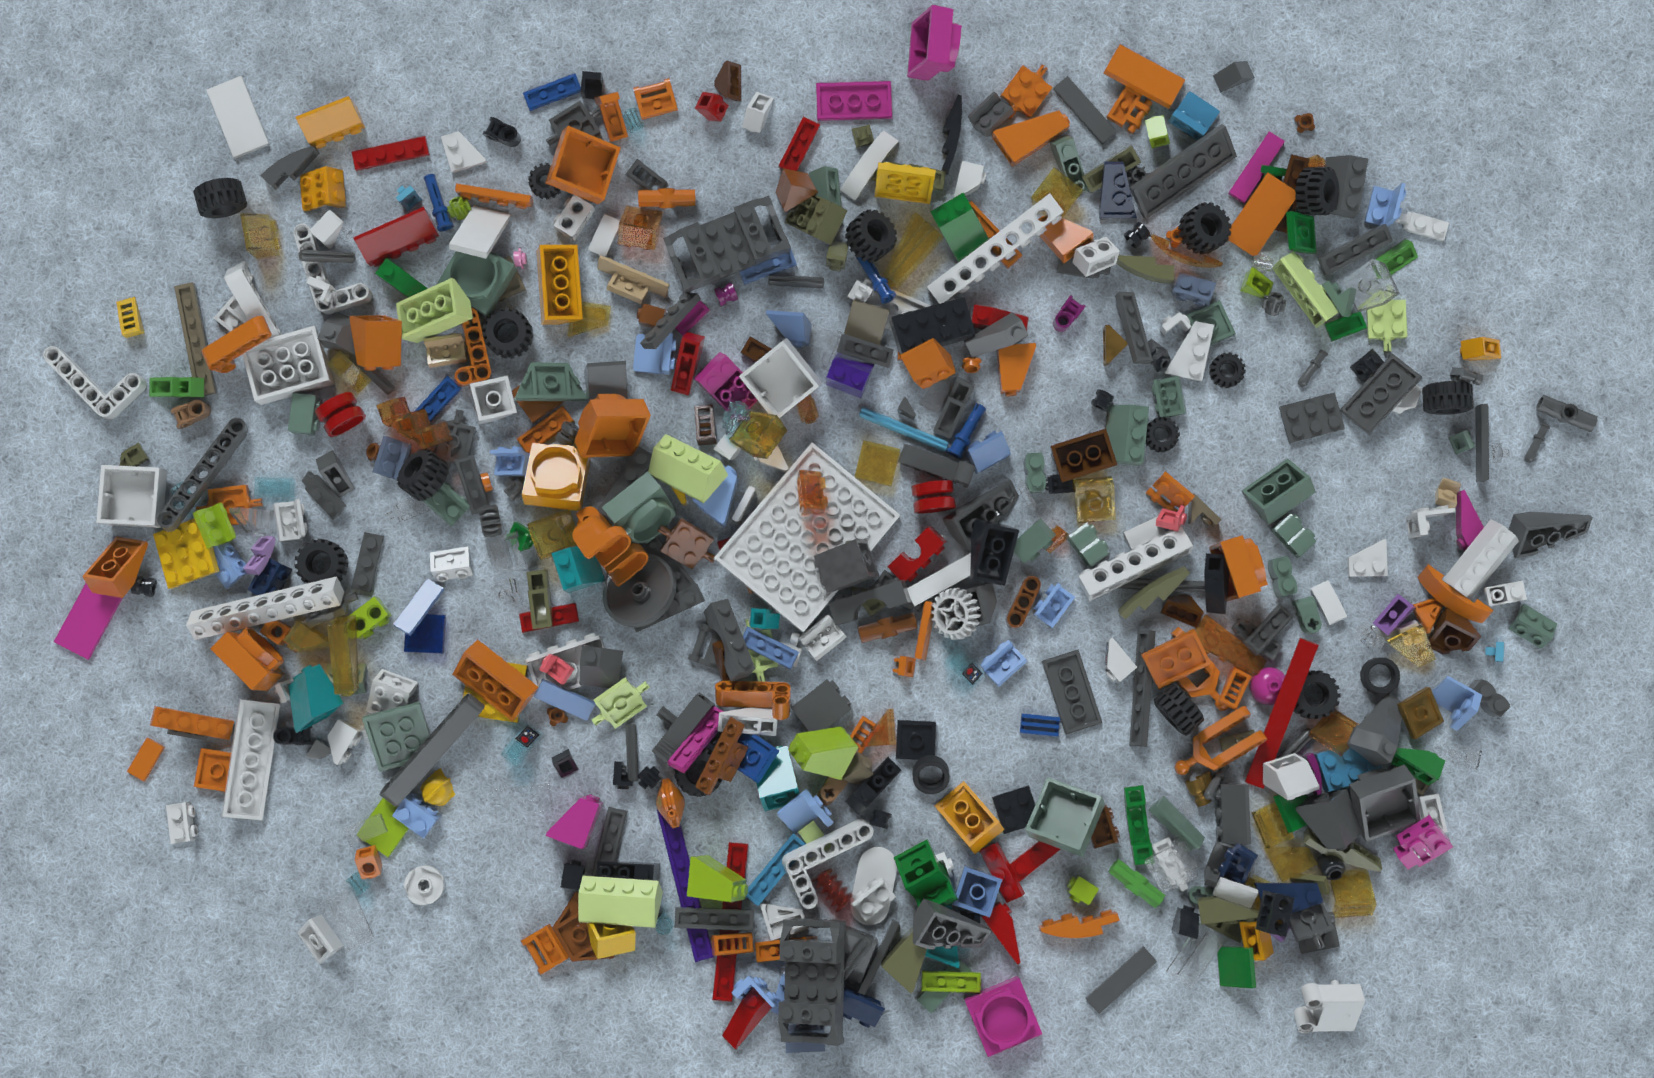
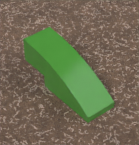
[149,377,204,397]

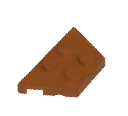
[552,891,615,962]

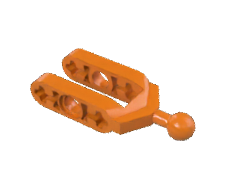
[1156,627,1230,711]
[1174,706,1267,775]

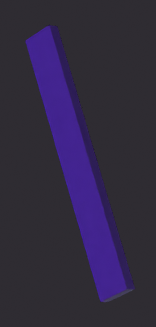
[657,809,714,962]

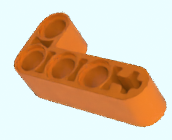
[454,308,491,387]
[201,316,272,373]
[715,681,791,720]

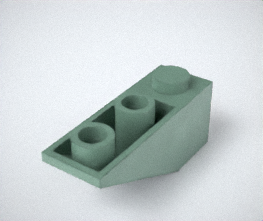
[1049,135,1089,198]

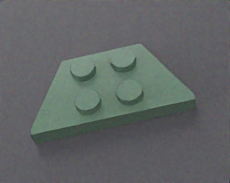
[514,362,587,401]

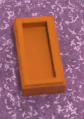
[127,738,165,781]

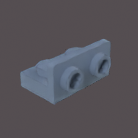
[1172,273,1216,306]
[372,436,412,480]
[786,1024,825,1053]

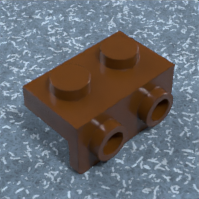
[1091,805,1120,849]

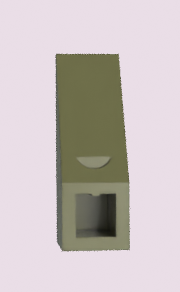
[1197,896,1259,927]

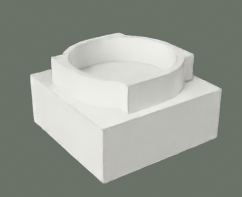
[739,338,823,421]
[96,465,167,528]

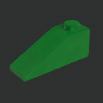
[375,258,428,298]
[1391,748,1445,786]

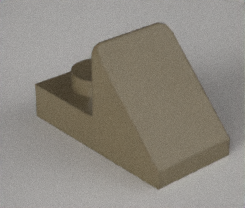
[1188,493,1221,527]

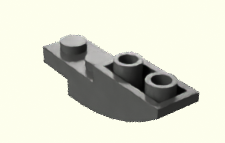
[634,584,705,633]

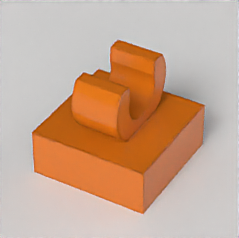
[892,656,916,677]

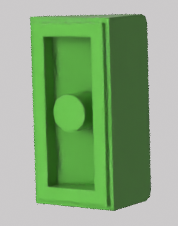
[1375,239,1418,278]

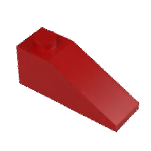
[971,304,1029,331]
[670,332,705,396]
[980,901,1021,965]
[722,987,772,1049]

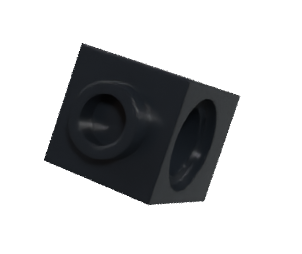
[560,860,586,890]

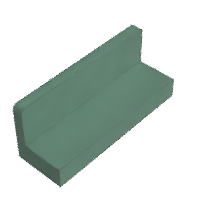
[809,166,843,224]
[1149,796,1205,851]

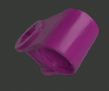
[1053,295,1086,332]

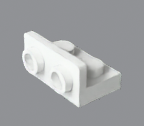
[430,547,473,582]
[166,802,198,844]
[851,878,896,921]

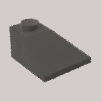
[317,313,356,357]
[951,584,997,629]
[579,645,623,688]

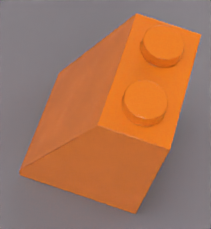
[350,315,402,370]

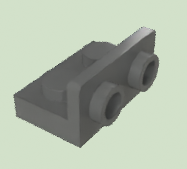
[968,92,1014,137]

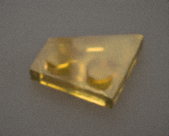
[567,302,611,337]
[1387,625,1436,668]
[1264,847,1318,882]

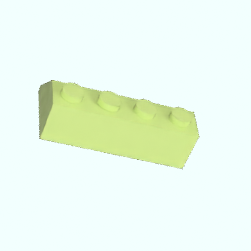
[1272,251,1339,328]
[396,278,473,343]
[648,434,728,503]
[578,876,663,928]

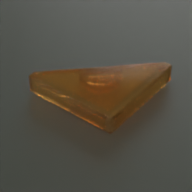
[861,709,896,747]

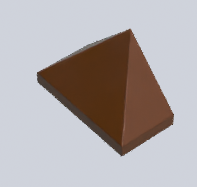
[714,60,741,101]
[1160,594,1204,627]

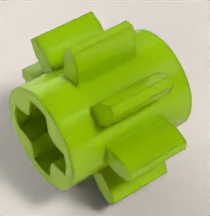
[447,196,472,220]

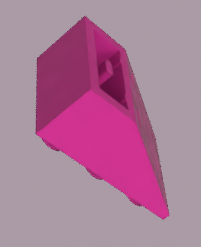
[693,352,758,421]

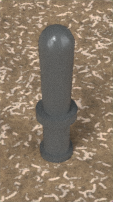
[1298,349,1328,387]
[1524,423,1550,463]
[1204,764,1230,800]

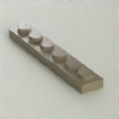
[174,282,217,396]

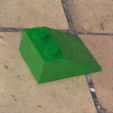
[930,193,989,262]

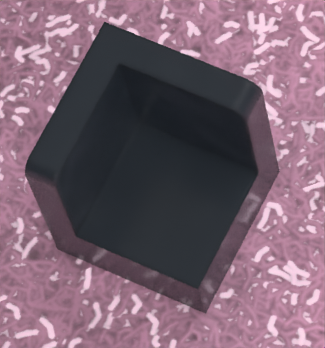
[580,71,603,99]

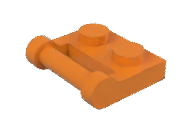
[633,78,678,120]
[521,924,569,975]

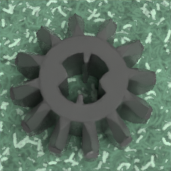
[479,504,502,538]

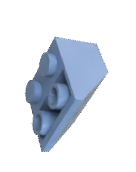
[965,431,1011,474]

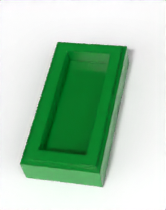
[1324,311,1367,342]

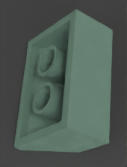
[1106,405,1149,466]
[1242,459,1316,525]

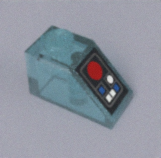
[944,647,984,687]
[500,723,542,766]

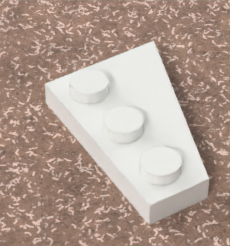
[1164,321,1214,381]

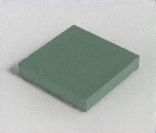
[1186,300,1236,346]

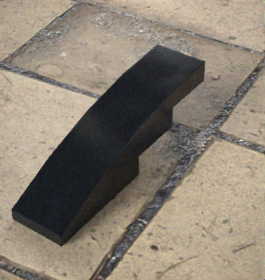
[941,94,962,175]

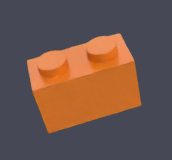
[900,338,956,389]

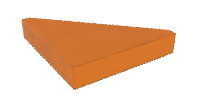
[1412,598,1444,634]

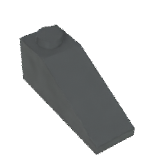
[964,312,1028,358]

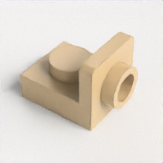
[1435,478,1461,509]

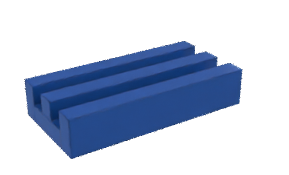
[1020,713,1060,737]

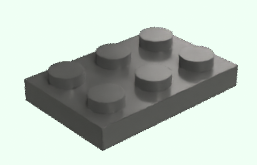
[1279,392,1345,443]

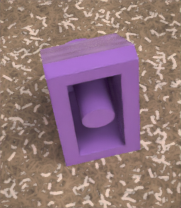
[1373,594,1416,636]

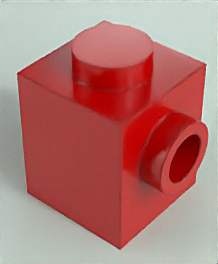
[695,92,729,122]

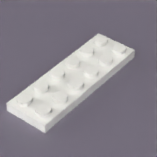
[221,699,280,820]

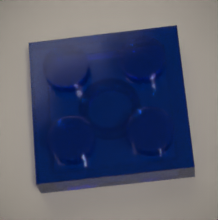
[404,614,446,654]

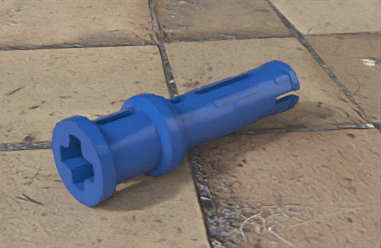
[423,174,454,232]
[856,257,896,304]
[946,403,986,459]

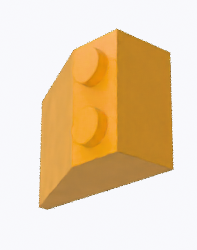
[934,781,1004,854]

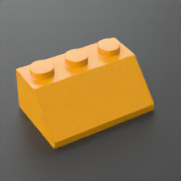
[295,96,365,149]

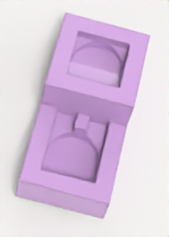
[243,535,276,575]

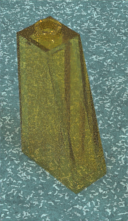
[884,212,944,290]
[327,615,359,696]

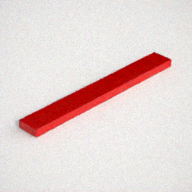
[1245,638,1319,789]
[712,842,748,1002]

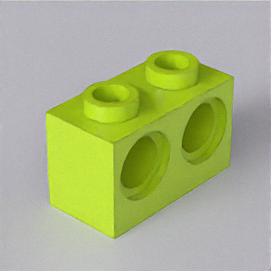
[344,596,392,639]

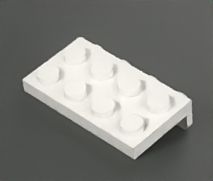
[525,633,604,700]

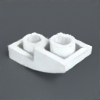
[588,213,622,257]
[1311,580,1347,626]

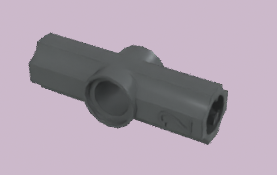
[1536,395,1598,432]

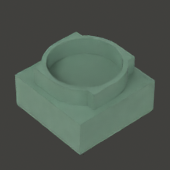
[436,251,517,318]
[602,472,676,543]
[1025,777,1105,857]

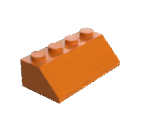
[452,639,538,722]

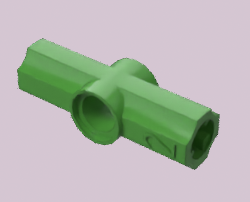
[1108,859,1165,908]

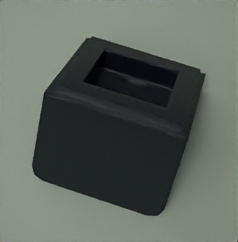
[552,749,578,778]

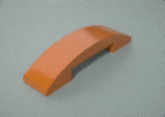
[1417,564,1493,623]

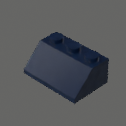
[843,985,885,1028]

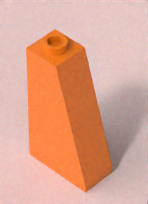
[991,110,1070,167]

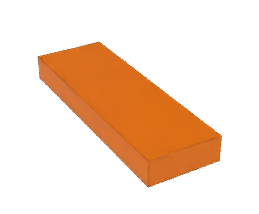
[517,406,575,453]
[915,601,934,661]

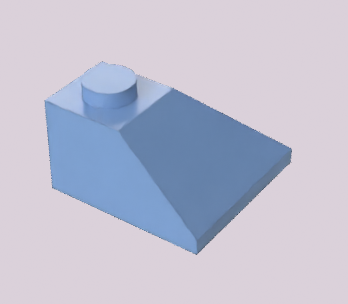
[766,310,812,348]

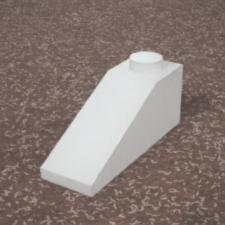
[718,707,777,736]

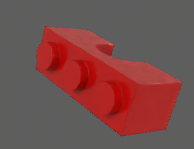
[887,525,947,582]

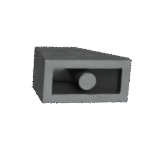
[316,450,355,498]

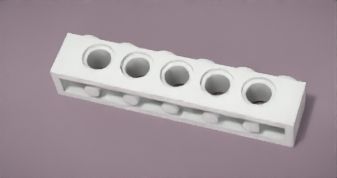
[1078,527,1193,601]

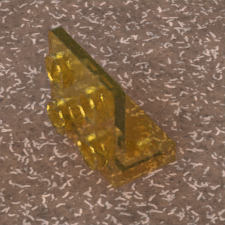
[1330,869,1377,918]

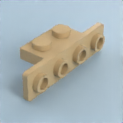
[597,255,670,304]

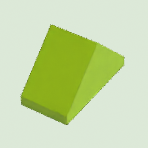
[1240,268,1274,299]

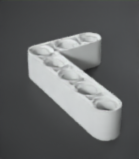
[293,224,373,315]
[224,261,283,339]
[43,346,147,419]
[782,819,874,909]

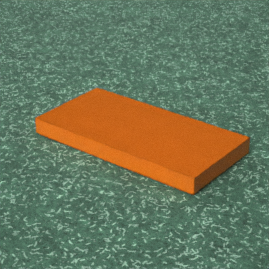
[1103,44,1185,109]
[1228,173,1296,258]

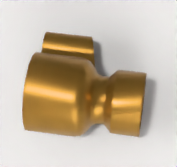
[1185,771,1213,807]

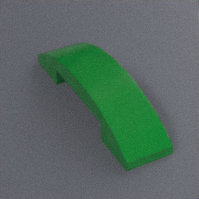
[1124,785,1154,865]

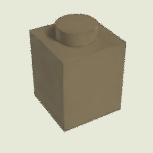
[843,752,873,785]

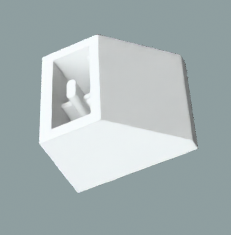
[1263,753,1320,800]

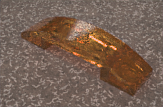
[1150,233,1223,268]

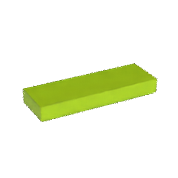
[921,970,981,993]

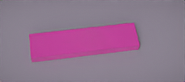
[1228,131,1285,204]
[667,706,725,773]

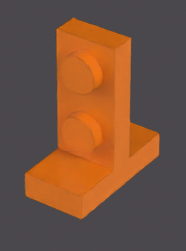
[594,92,628,142]

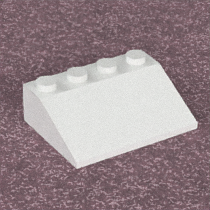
[242,326,335,405]

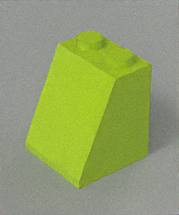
[788,726,859,780]
[687,855,748,902]

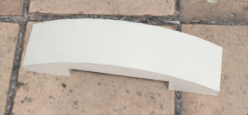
[840,130,899,201]

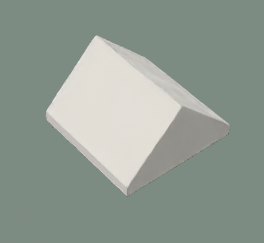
[297,914,344,965]

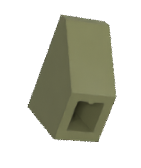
[826,241,849,271]

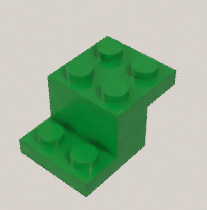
[893,839,958,907]

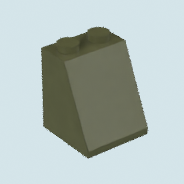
[881,927,927,994]

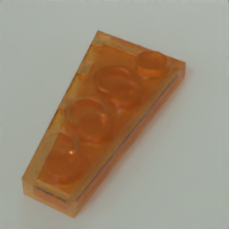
[1195,614,1267,676]

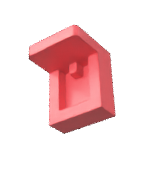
[1156,505,1187,532]
[539,654,574,685]

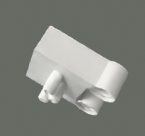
[1294,980,1365,1033]

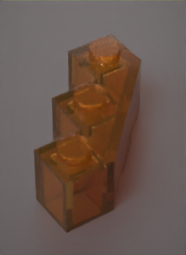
[376,396,452,449]

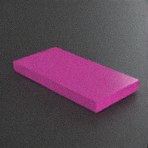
[816,81,892,121]
[54,583,123,659]

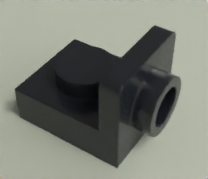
[613,761,634,789]

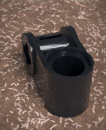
[482,117,521,147]
[273,726,313,745]

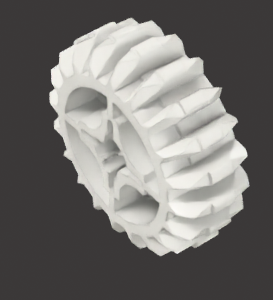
[931,588,981,640]

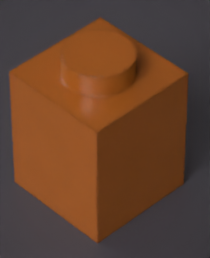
[637,303,667,328]

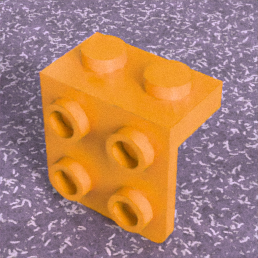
[300,166,346,211]

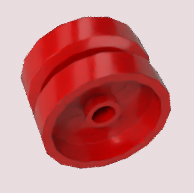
[315,392,366,437]
[911,480,956,514]

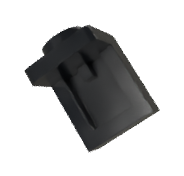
[1148,339,1171,372]
[1350,348,1384,381]
[1045,474,1074,494]

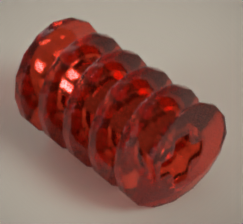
[811,868,853,913]

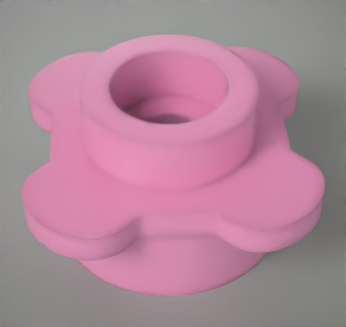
[513,248,527,269]

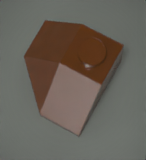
[1425,608,1481,654]

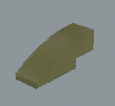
[1082,144,1141,193]
[1116,255,1175,284]
[526,569,553,629]

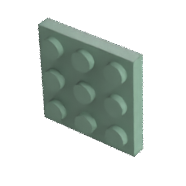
[362,701,430,772]

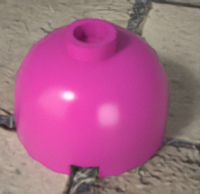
[1250,667,1285,706]

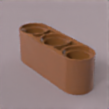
[1005,576,1041,629]

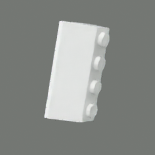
[1443,519,1519,600]

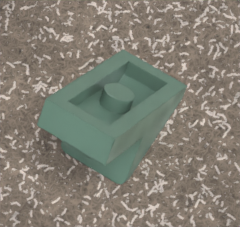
[1322,280,1357,318]

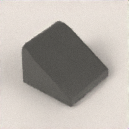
[897,396,916,420]

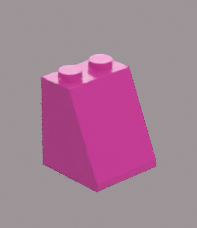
[546,794,603,849]

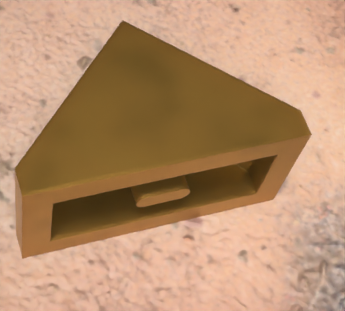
[1103,325,1128,366]

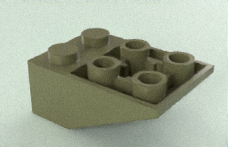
[785,195,848,245]

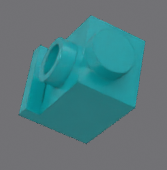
[750,608,780,629]

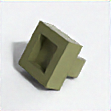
[851,124,874,148]

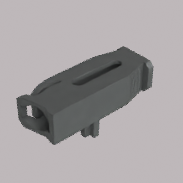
[652,692,714,763]

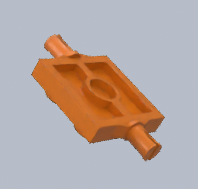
[1000,65,1053,120]
[196,485,263,526]

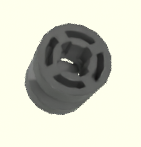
[555,421,579,446]

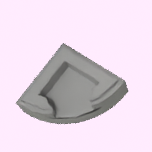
[306,739,331,759]

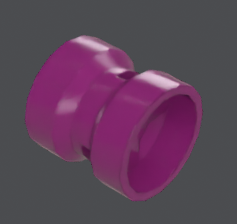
[714,282,738,307]

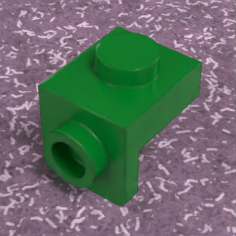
[506,522,536,551]

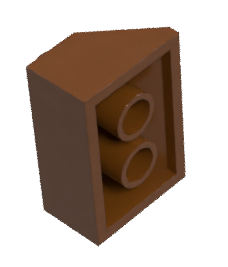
[1050,428,1117,482]

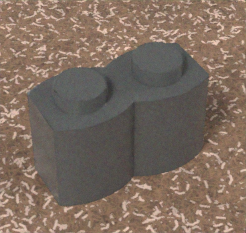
[1469,679,1510,717]

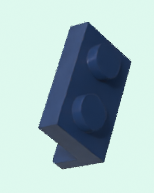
[1218,843,1258,885]

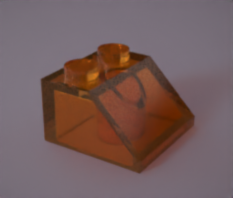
[618,206,663,250]
[796,470,828,515]

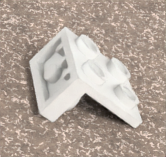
[1406,505,1455,539]
[366,669,418,714]

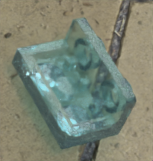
[722,401,750,437]

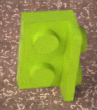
[193,502,236,549]

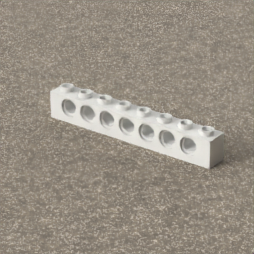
[927,193,1064,304]
[186,576,344,640]

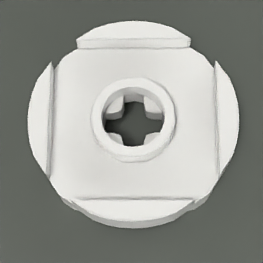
[404,865,445,905]

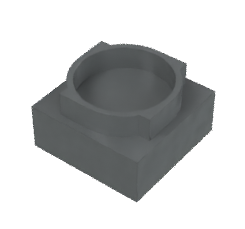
[1349,765,1421,842]

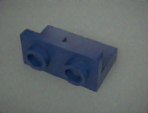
[247,558,292,595]

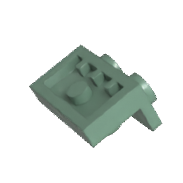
[423,482,470,527]

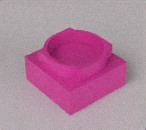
[907,4,962,81]
[964,976,1042,1057]

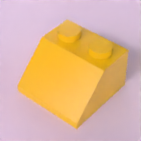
[587,923,636,959]

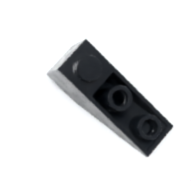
[1204,553,1230,614]
[845,757,901,815]
[596,861,660,881]

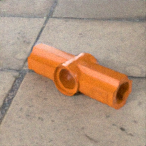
[638,188,696,208]

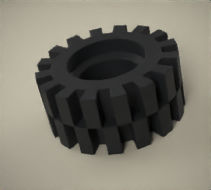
[528,163,561,200]
[1209,352,1246,388]
[1145,417,1180,453]

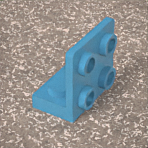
[1168,91,1220,141]

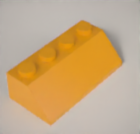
[536,245,583,325]

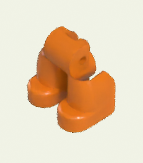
[572,506,648,586]

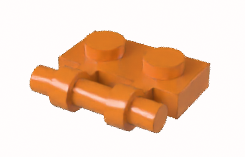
[1106,86,1153,134]
[1146,471,1195,512]

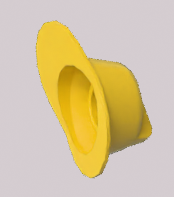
[420,768,455,806]

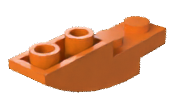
[1038,909,1120,938]

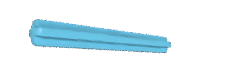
[859,407,949,452]

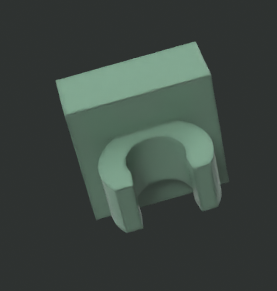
[1448,430,1475,455]

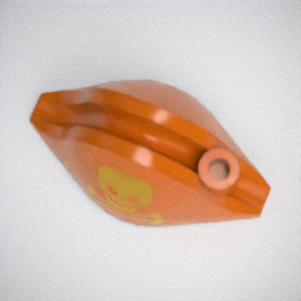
[656,778,685,828]

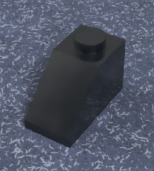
[1171,905,1200,939]

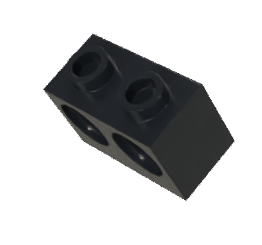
[1255,890,1294,937]

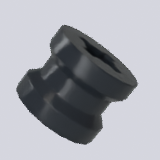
[1091,389,1114,412]
[869,809,892,829]

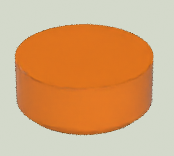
[480,472,493,492]

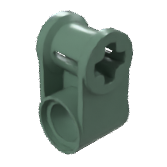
[1292,596,1322,634]

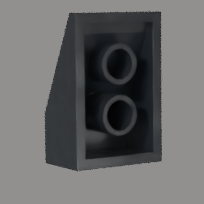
[970,519,1019,586]

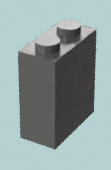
[791,679,851,731]

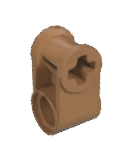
[170,400,211,429]
[817,777,848,806]

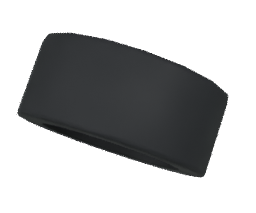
[1360,657,1400,694]
[912,755,950,795]

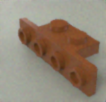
[695,717,748,795]

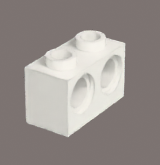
[553,195,595,241]
[1072,237,1120,277]

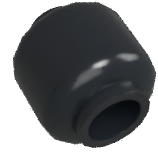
[1316,854,1345,880]

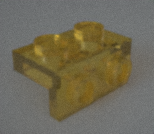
[1251,803,1294,849]

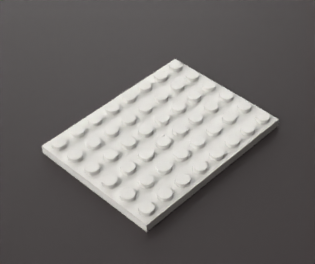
[714,443,900,633]

